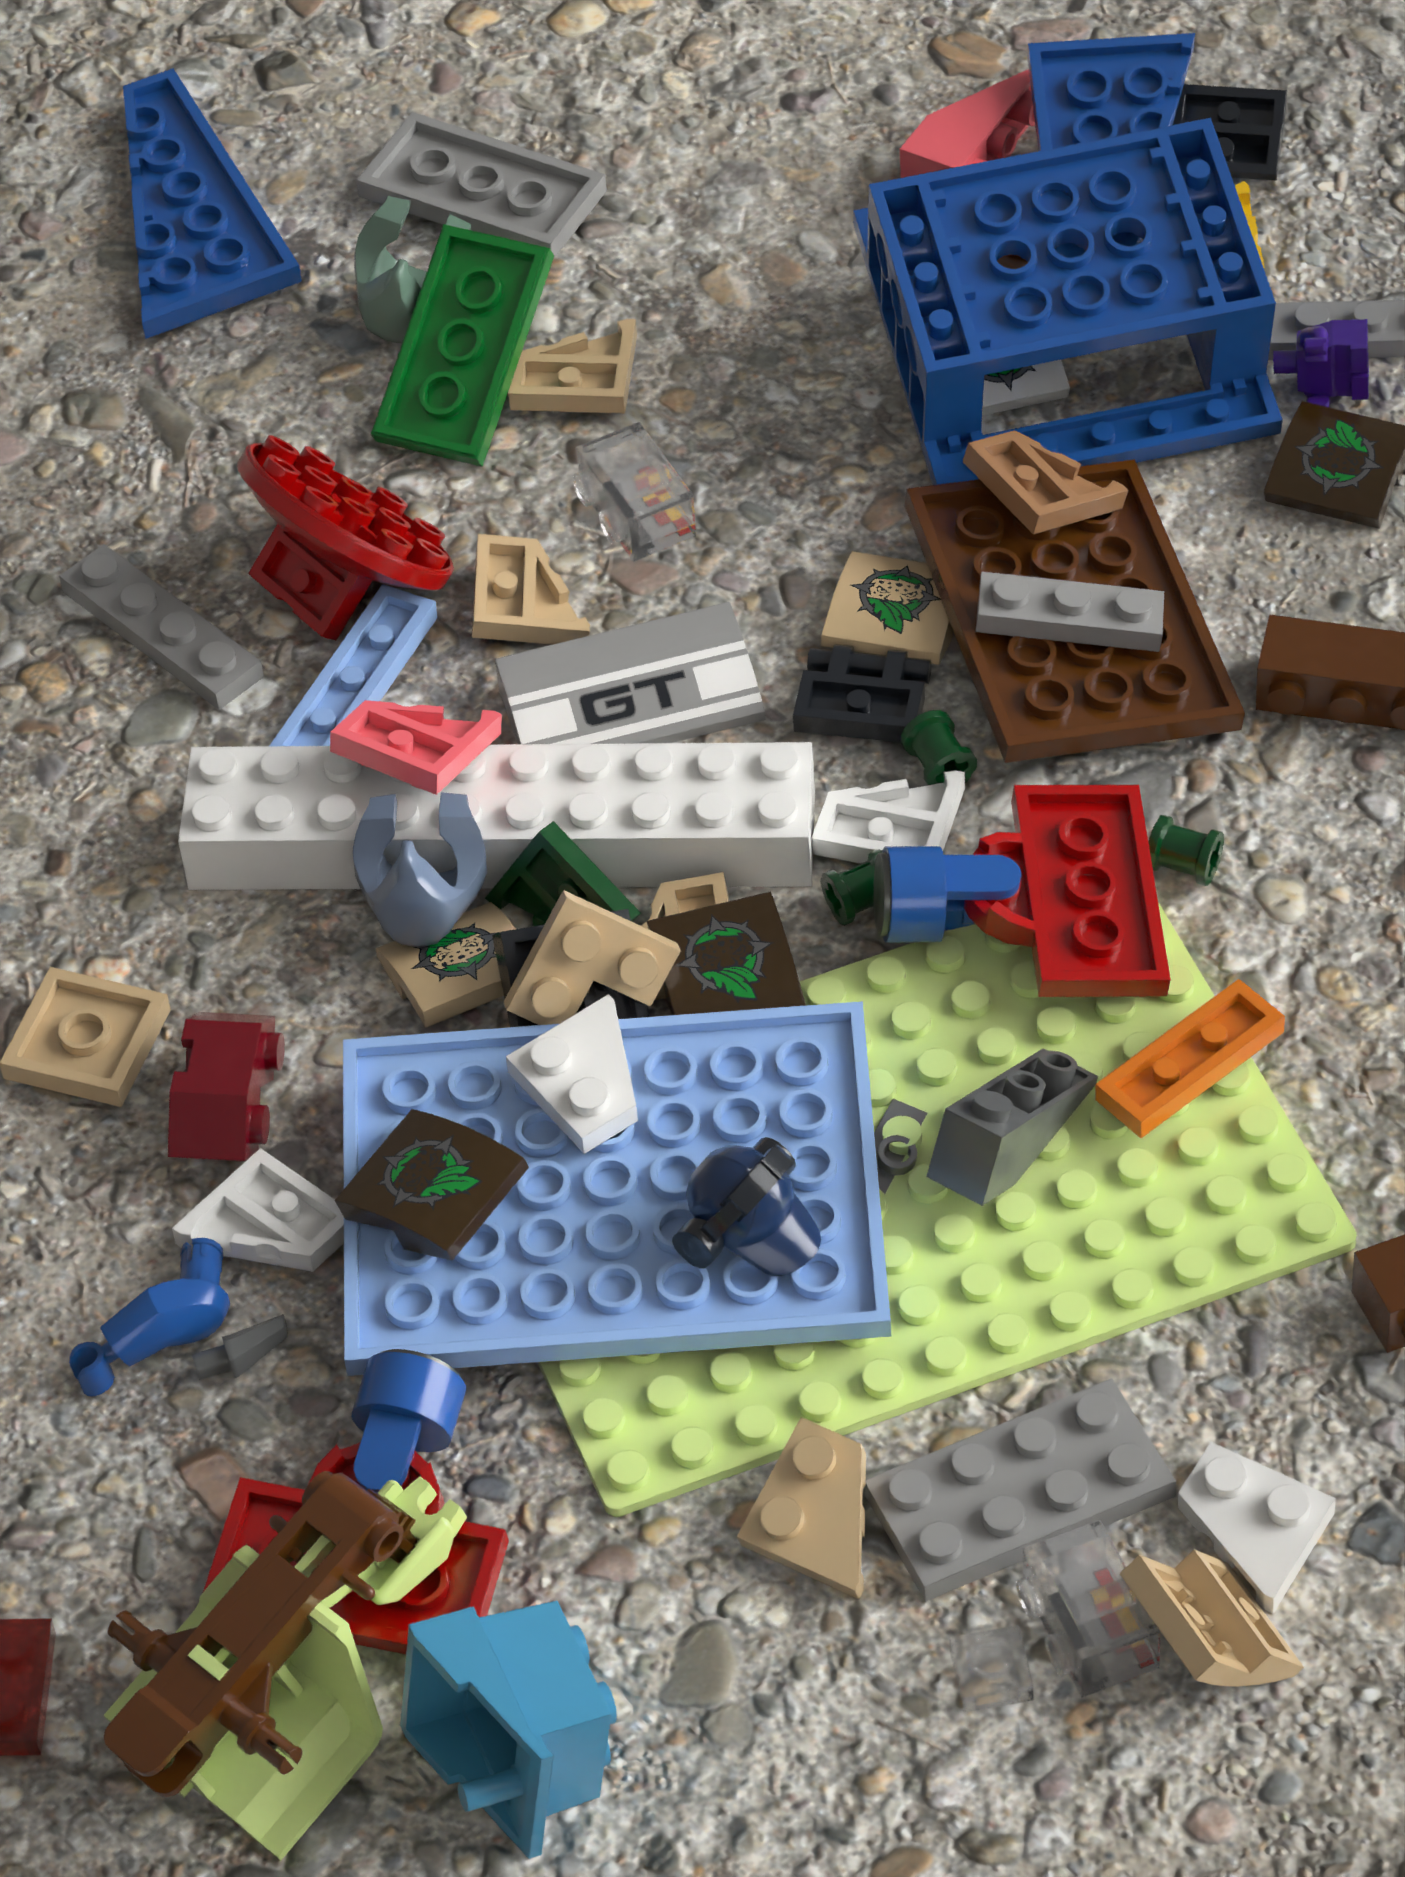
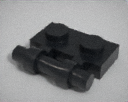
[793,644,932,743]

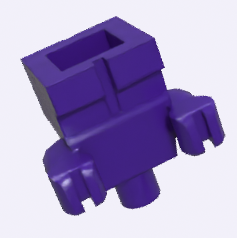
[1273,319,1369,407]

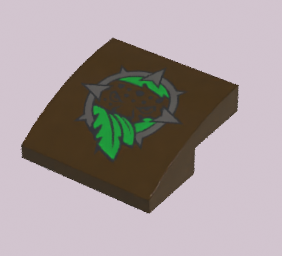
[1263,401,1405,529]
[647,891,806,1015]
[334,1109,529,1261]

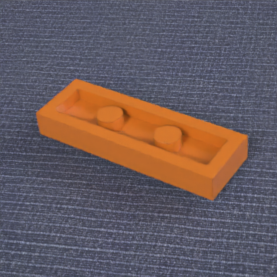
[1095,979,1285,1138]

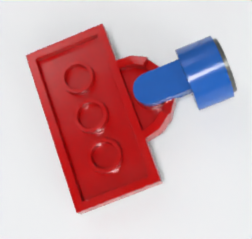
[874,785,1171,997]
[203,1349,509,1655]

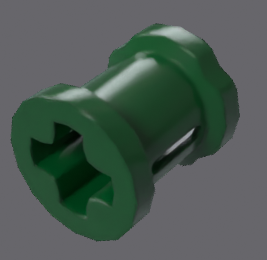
[901,710,977,785]
[1148,815,1224,886]
[820,849,883,926]

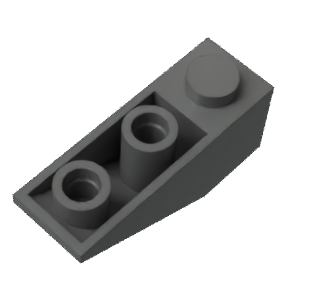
[926,1048,1098,1206]

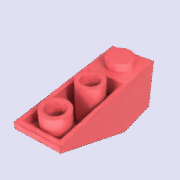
[900,69,1035,178]

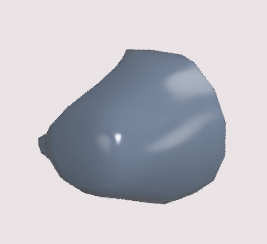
[352,792,487,948]

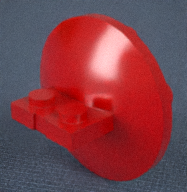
[237,435,454,640]

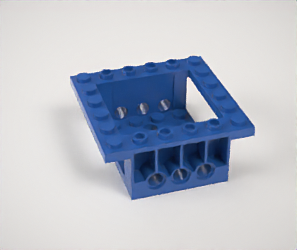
[853,118,1283,485]

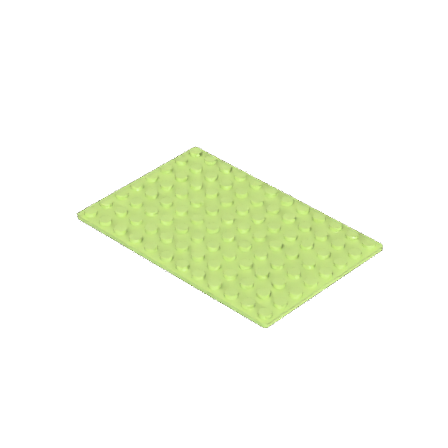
[537,902,1357,1517]

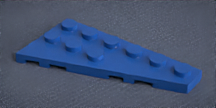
[1027,33,1195,258]
[123,68,302,339]

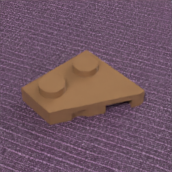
[962,430,1128,534]

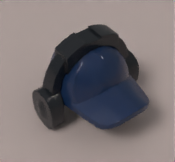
[672,1137,821,1276]

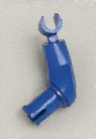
[69,1238,230,1396]

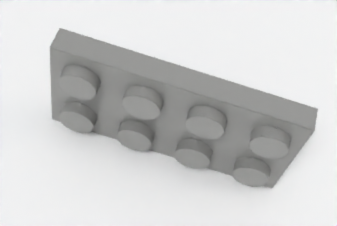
[356,112,607,258]
[864,1378,1176,1602]

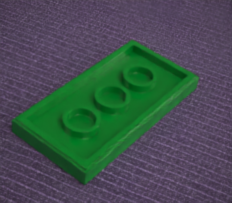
[371,224,554,467]

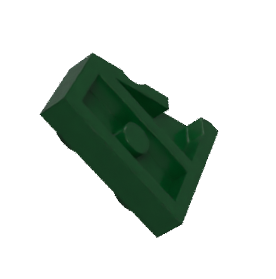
[485,821,641,926]

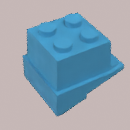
[400,1600,617,1859]

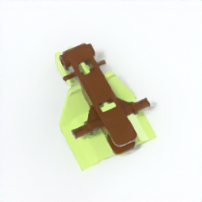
[103,1471,467,1861]

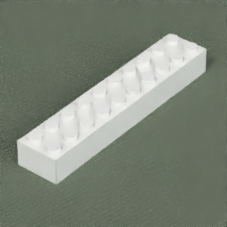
[178,742,815,890]

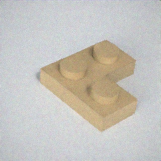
[503,890,681,1025]

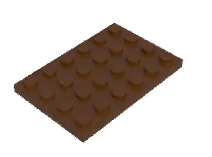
[904,459,1245,763]

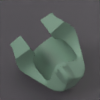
[354,196,471,344]

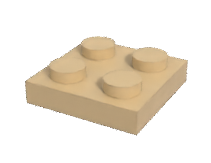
[0,967,171,1107]

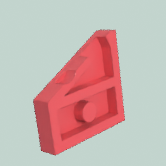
[330,700,502,795]

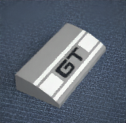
[495,602,766,744]

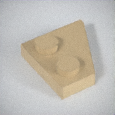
[508,319,637,414]
[472,534,590,645]

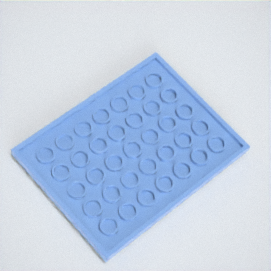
[343,1001,891,1376]

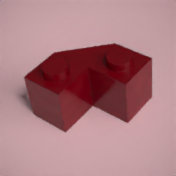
[168,1012,285,1161]

